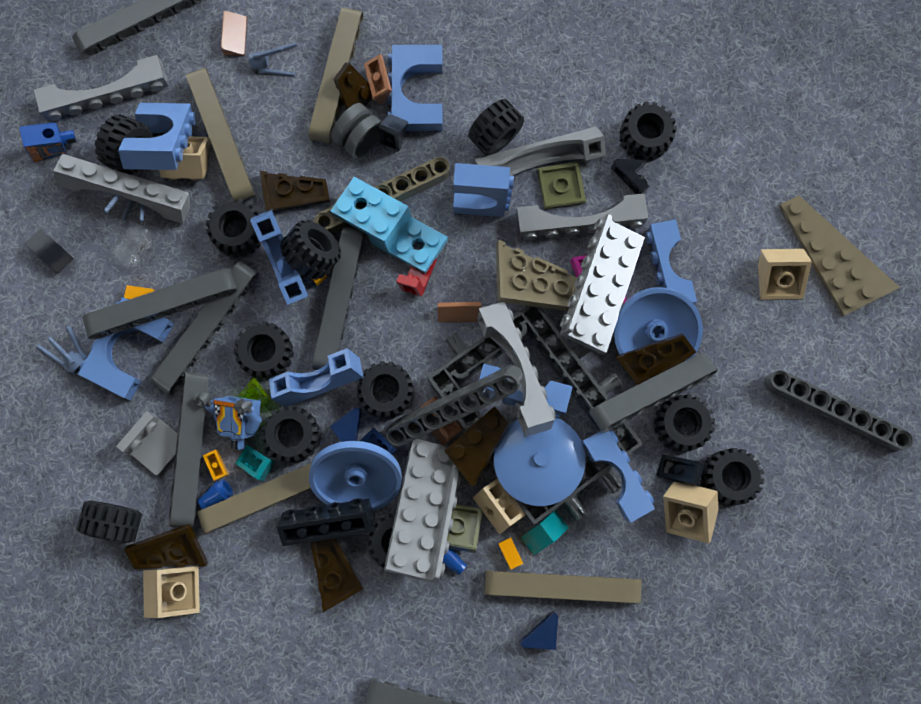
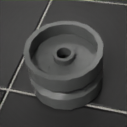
[331,103,382,159]

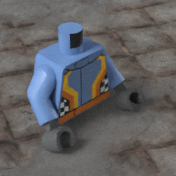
[193,392,262,450]

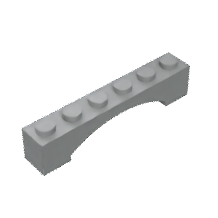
[34,55,169,121]
[475,127,606,176]
[53,154,191,224]
[516,193,648,240]
[477,302,556,437]

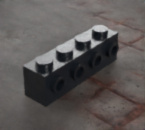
[276,498,375,546]

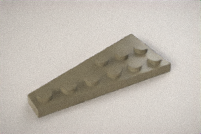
[779,195,900,317]
[496,239,624,311]

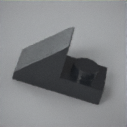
[378,114,408,151]
[611,159,649,194]
[656,454,704,486]

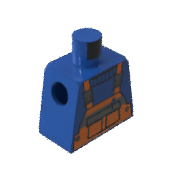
[19,123,77,163]

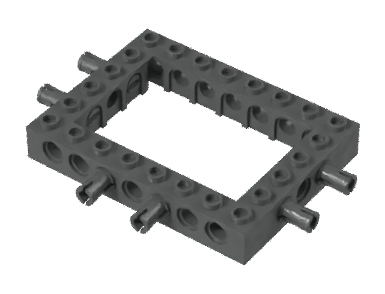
[427,306,643,525]

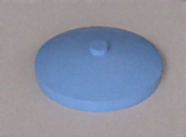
[613,287,703,362]
[493,417,586,506]
[309,441,402,511]

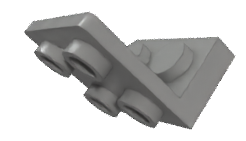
[116,411,177,475]

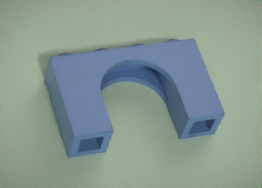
[388,45,443,131]
[118,103,196,170]
[453,163,514,217]
[250,210,308,305]
[78,297,174,400]

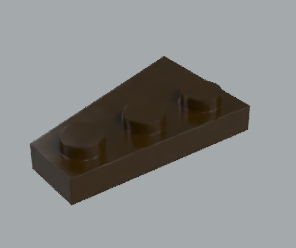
[259,170,330,212]
[615,333,697,385]
[445,406,511,486]
[124,524,208,569]
[310,538,364,613]

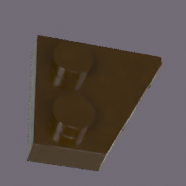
[334,62,372,109]

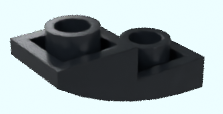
[24,229,74,274]

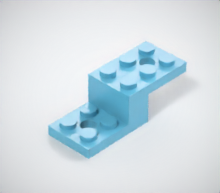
[331,177,448,274]

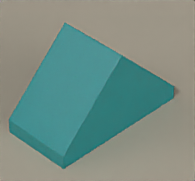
[235,445,276,481]
[520,510,569,555]

